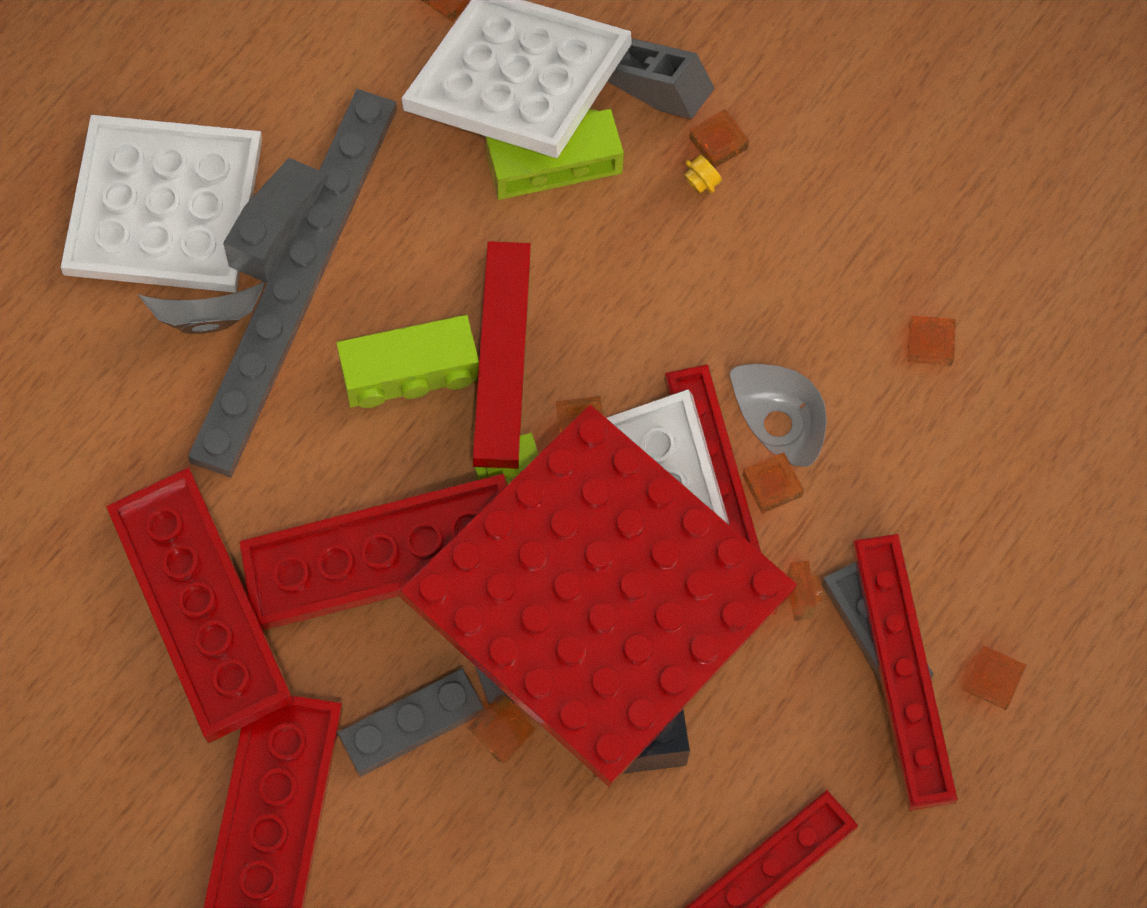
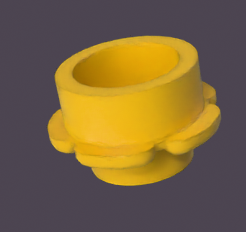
[684,154,722,194]

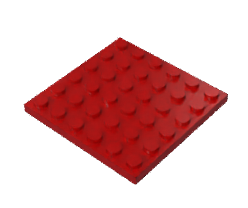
[399,404,798,787]

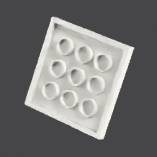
[402,0,632,158]
[61,115,262,293]

